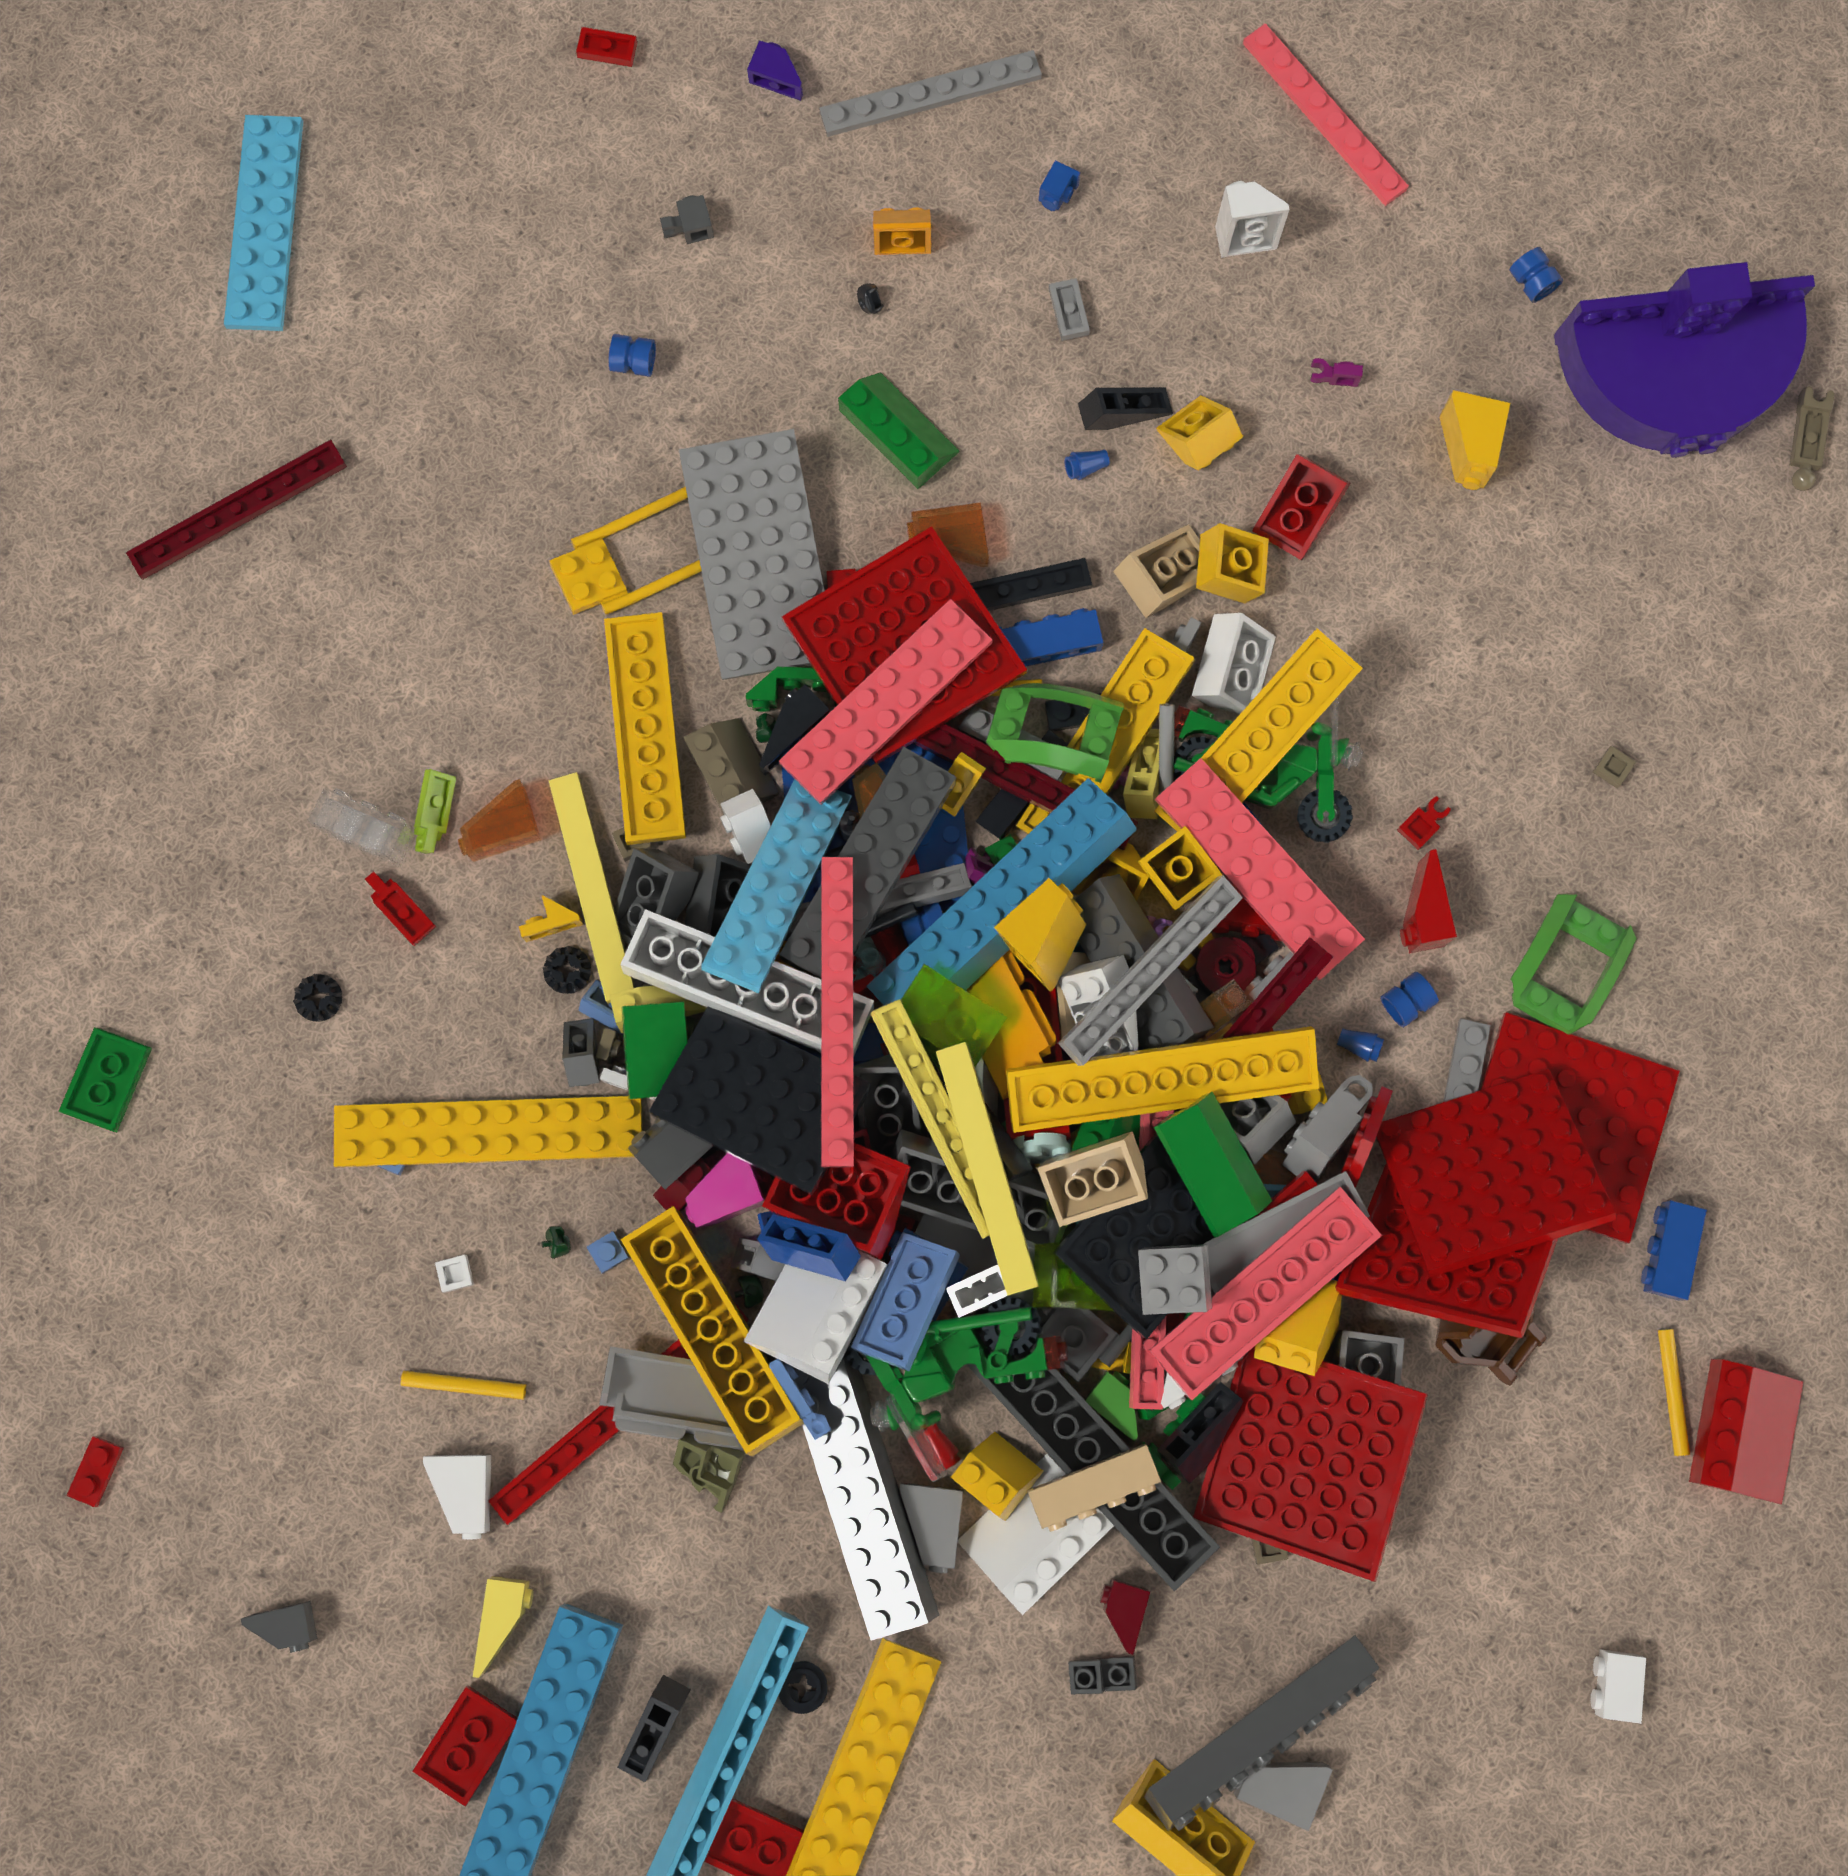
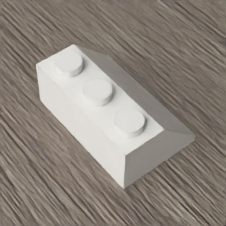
[1215,181,1290,258]
[1192,613,1276,714]

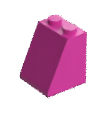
[685,1153,773,1228]

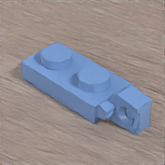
[769,1359,831,1440]

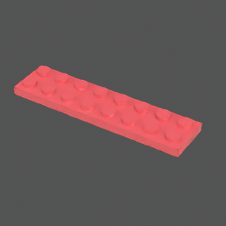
[779,599,992,805]
[1155,758,1365,981]
[1149,1187,1382,1400]

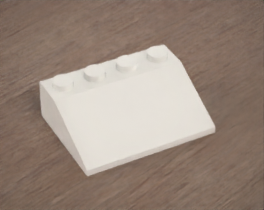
[744,1250,887,1384]
[958,1454,1114,1615]

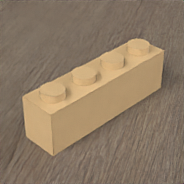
[1027,1444,1161,1532]

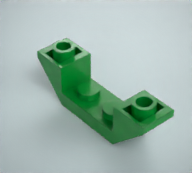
[746,666,837,712]

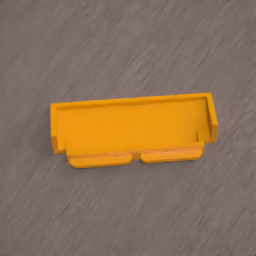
[954,949,1057,1100]

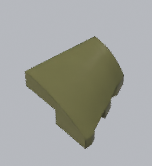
[673,1433,745,1513]

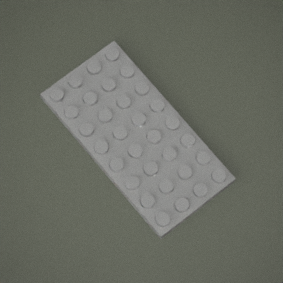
[679,429,824,680]

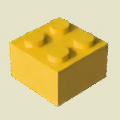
[1196,523,1269,604]

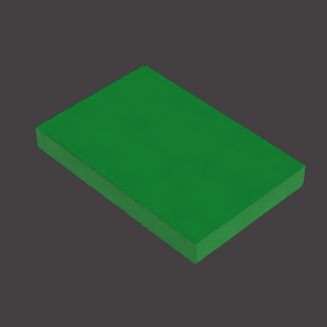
[621,1002,687,1099]
[58,1027,152,1133]

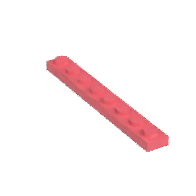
[1243,23,1409,206]

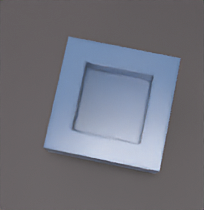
[587,1231,629,1274]

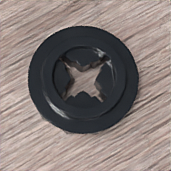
[543,946,591,994]
[293,974,342,1022]
[778,1661,828,1714]

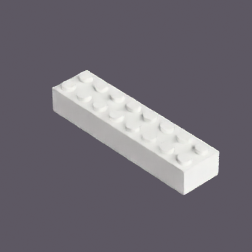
[620,909,874,1057]

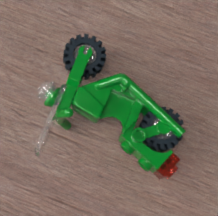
[1174,697,1364,843]
[846,1297,1068,1482]

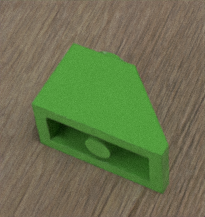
[1084,1371,1138,1441]

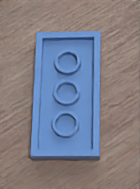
[851,1232,960,1371]

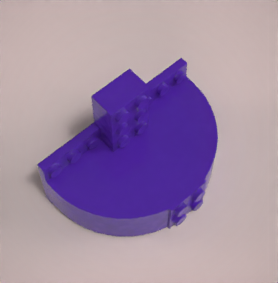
[1554,262,1815,458]

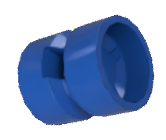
[1509,247,1563,303]
[608,334,656,377]
[900,902,943,947]
[1380,971,1439,1028]

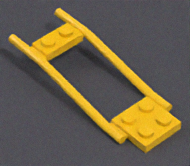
[549,486,702,615]

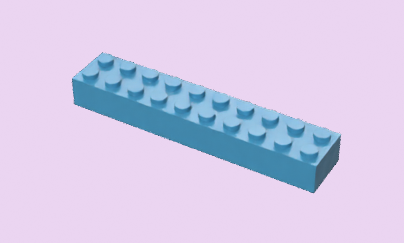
[867,778,1137,1027]
[459,1603,623,1876]

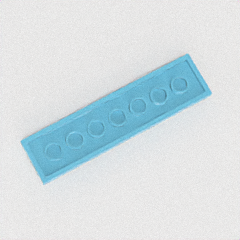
[224,115,303,331]
[701,779,852,993]

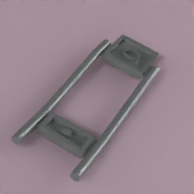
[1034,1269,1132,1382]

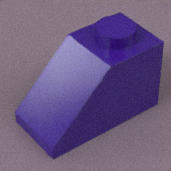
[747,40,803,101]

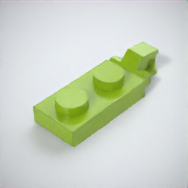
[414,769,456,854]

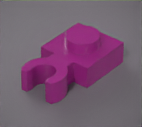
[965,847,995,884]

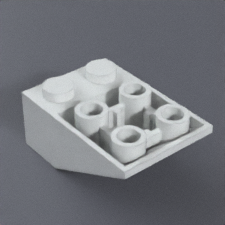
[1058,955,1138,1057]

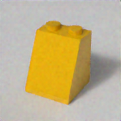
[1440,390,1510,490]
[1138,826,1222,910]
[994,878,1086,992]
[1254,1279,1342,1376]

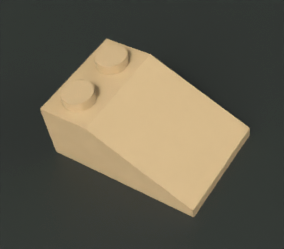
[1113,524,1200,618]

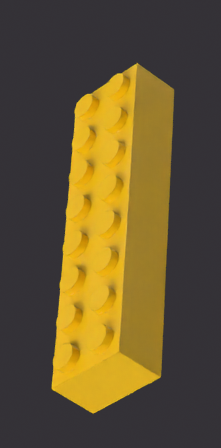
[621,1206,804,1456]

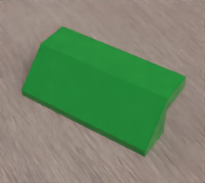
[1154,1092,1272,1238]

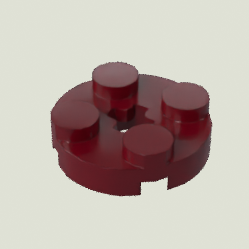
[1194,937,1256,998]

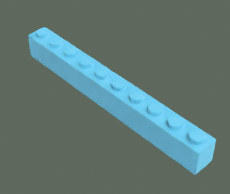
[646,1605,809,1876]

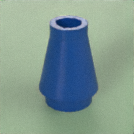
[1064,449,1110,480]
[1337,1028,1384,1062]

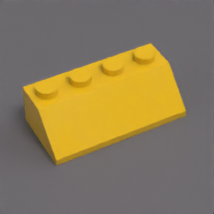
[1112,1759,1255,1876]

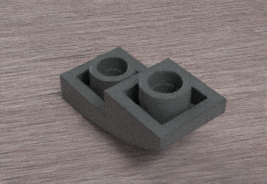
[1068,1656,1137,1695]

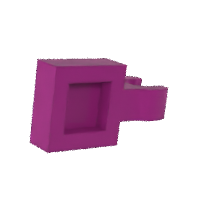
[1310,358,1363,387]

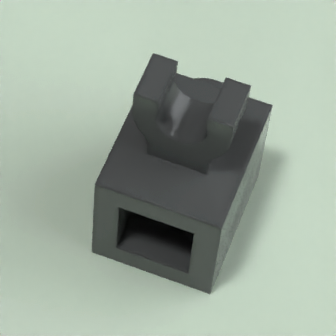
[660,195,714,244]

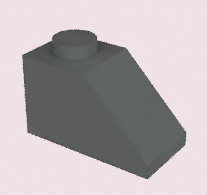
[562,1018,600,1087]
[241,1601,318,1653]

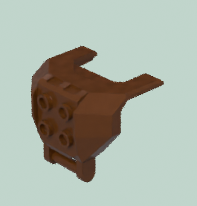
[1435,1308,1547,1386]

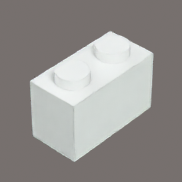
[720,789,771,864]
[1591,1649,1646,1724]

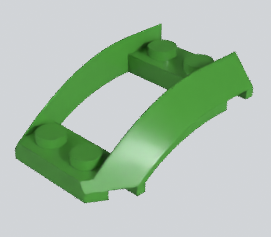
[986,683,1124,783]
[1510,894,1636,1035]

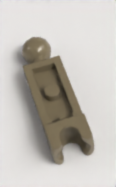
[1789,386,1834,491]

